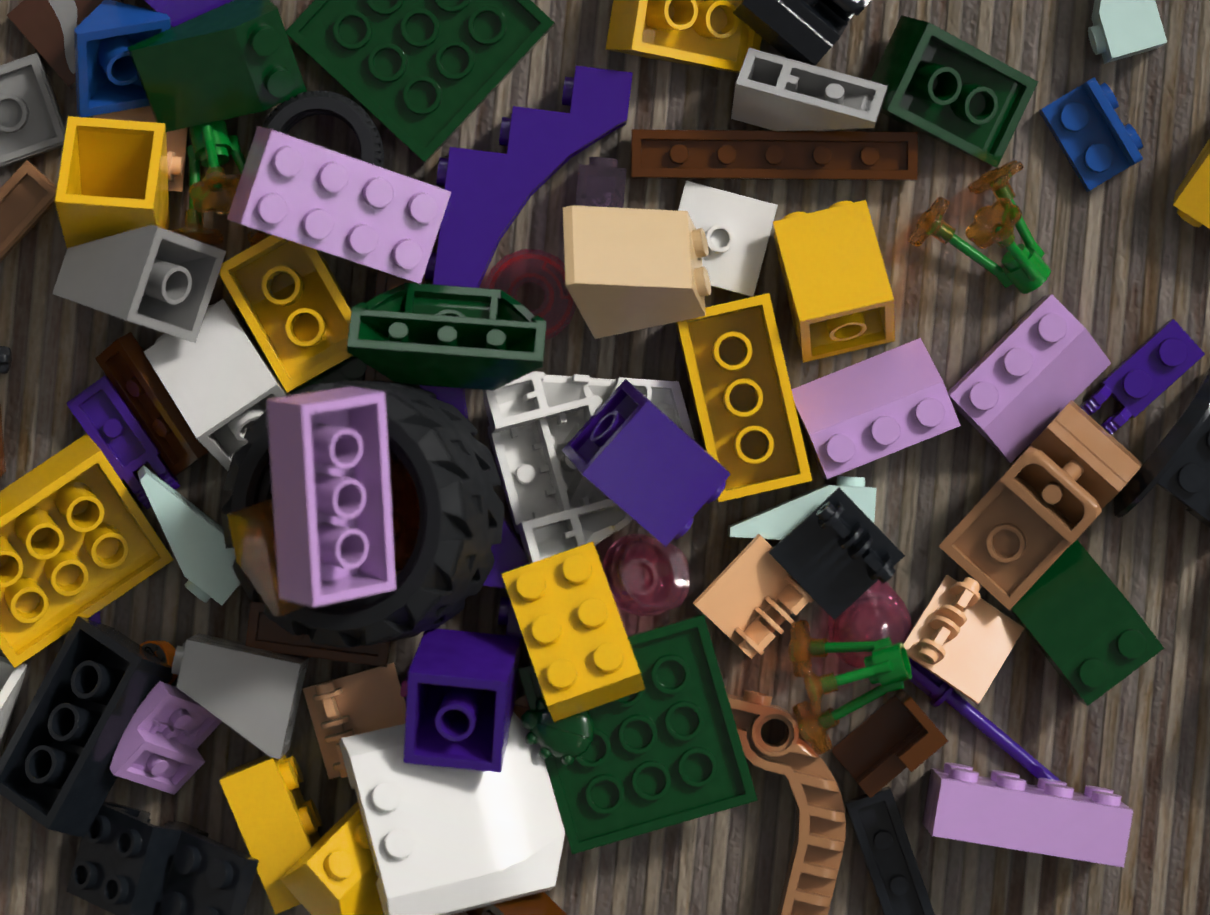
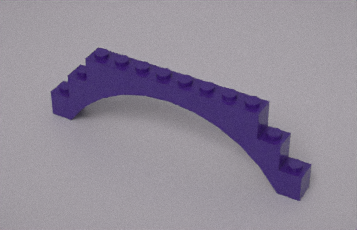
[396,66,633,639]

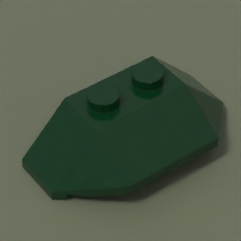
[347,283,547,391]

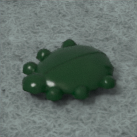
[521,698,594,766]

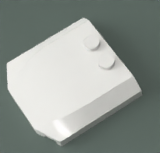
[339,712,565,915]

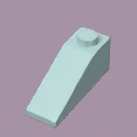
[1088,0,1167,64]
[137,465,240,606]
[728,476,876,540]

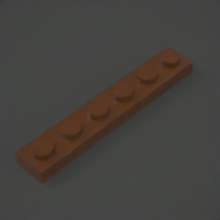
[631,129,918,181]

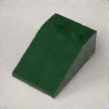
[128,0,307,132]
[870,15,1038,168]
[1010,540,1164,706]

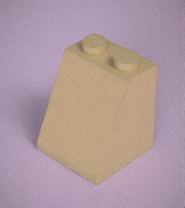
[563,205,711,339]

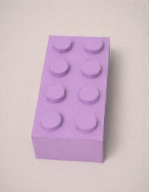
[227,126,451,284]
[267,386,396,607]
[922,762,1133,868]

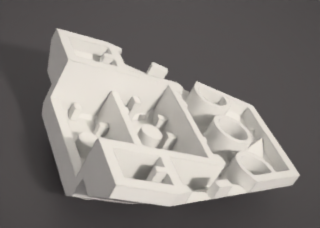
[483,371,695,563]

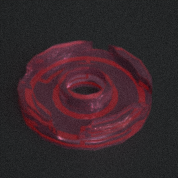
[484,249,577,341]

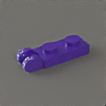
[1079,319,1205,435]
[66,376,180,509]

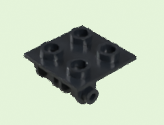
[769,487,905,620]

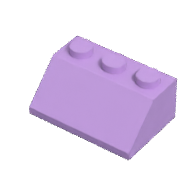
[948,294,1111,463]
[791,338,961,479]

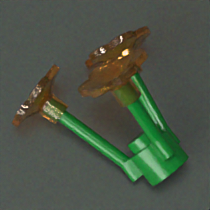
[169,120,272,246]
[908,160,1051,294]
[788,620,912,755]

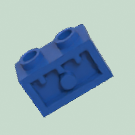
[1039,77,1143,192]

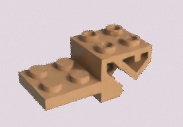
[938,400,1143,610]

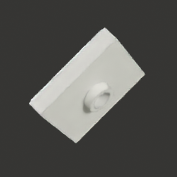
[678,181,778,297]

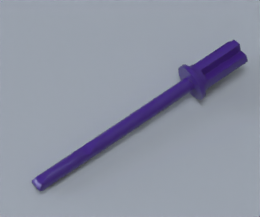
[909,658,1067,786]

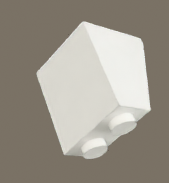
[144,299,290,471]

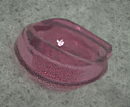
[602,534,690,616]
[828,580,912,669]

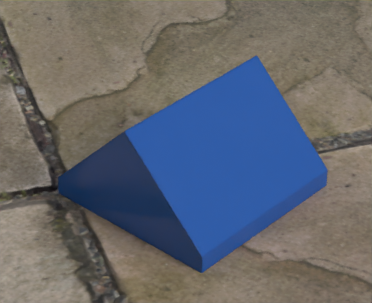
[74,0,171,117]

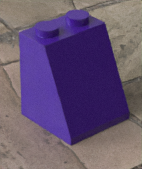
[562,379,731,547]
[403,628,521,773]

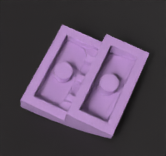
[109,681,222,795]

